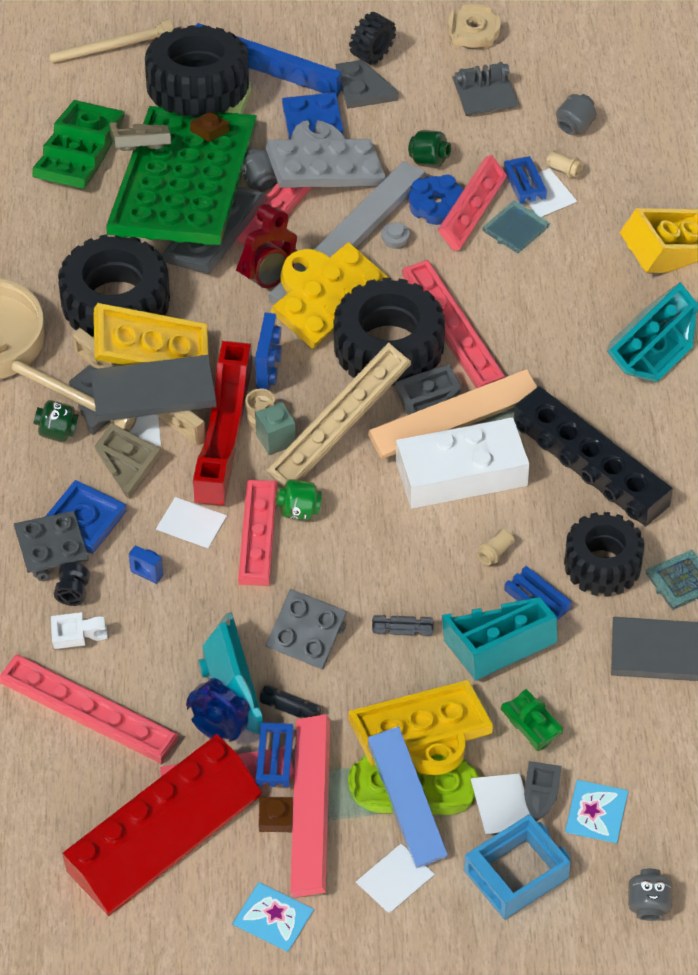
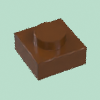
[190,112,229,142]
[258,797,293,832]

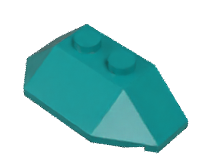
[607,282,698,382]
[198,612,263,735]

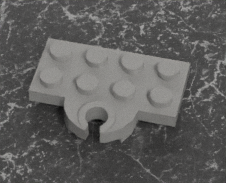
[265,120,386,188]

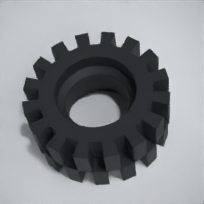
[349,12,396,65]

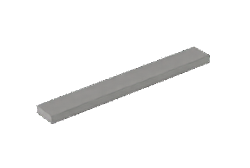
[268,161,426,304]

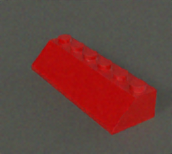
[62,734,262,916]

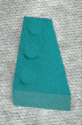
[442,597,558,681]

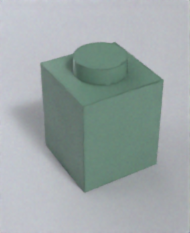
[255,402,296,455]

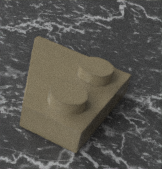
[110,123,171,151]
[95,423,162,499]

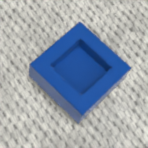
[129,545,163,584]

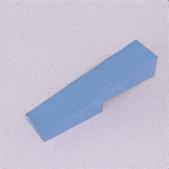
[368,726,448,869]

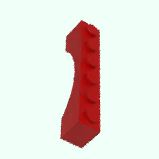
[193,341,252,506]

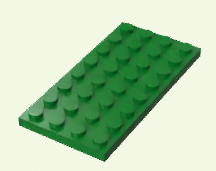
[106,106,257,245]

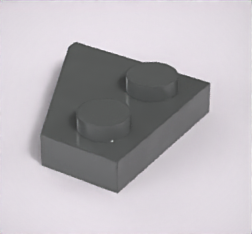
[335,60,398,109]

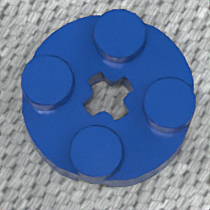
[409,174,463,225]

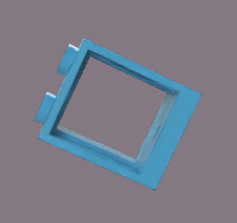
[464,814,571,920]

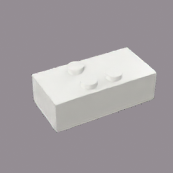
[396,418,529,509]

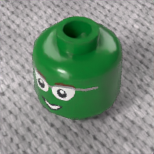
[275,479,322,521]

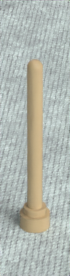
[49,19,174,63]
[11,361,137,432]

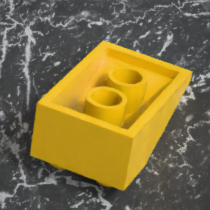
[619,208,698,273]

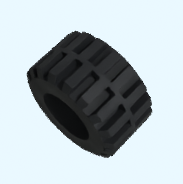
[564,512,645,597]

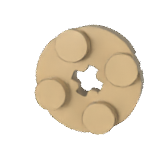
[448,3,501,49]

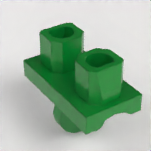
[501,689,563,751]

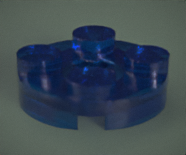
[186,678,250,742]

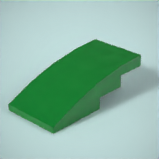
[32,100,125,189]

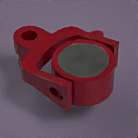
[236,204,298,288]

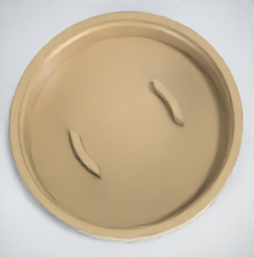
[0,278,45,379]

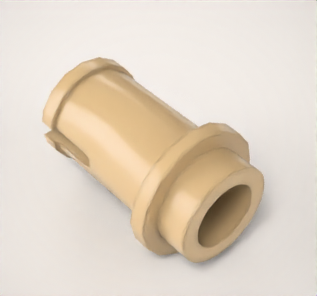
[546,150,583,178]
[477,529,515,566]

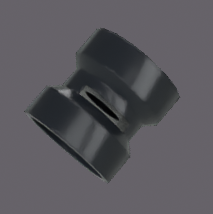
[53,562,90,606]

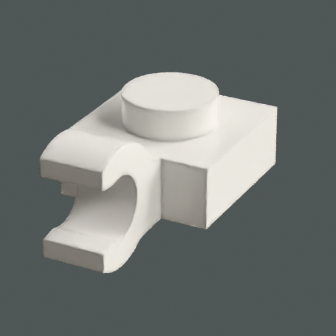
[51,612,108,649]

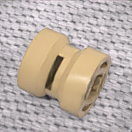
[245,388,275,429]

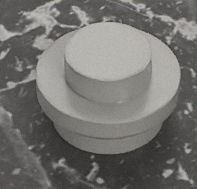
[381,222,410,249]

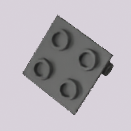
[452,62,518,115]
[14,511,89,581]
[265,589,347,670]

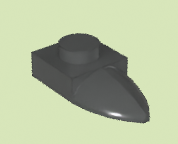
[524,761,562,821]

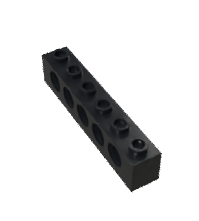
[514,386,673,527]

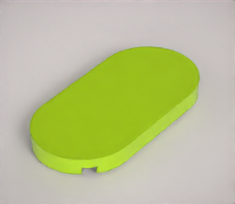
[348,754,479,815]

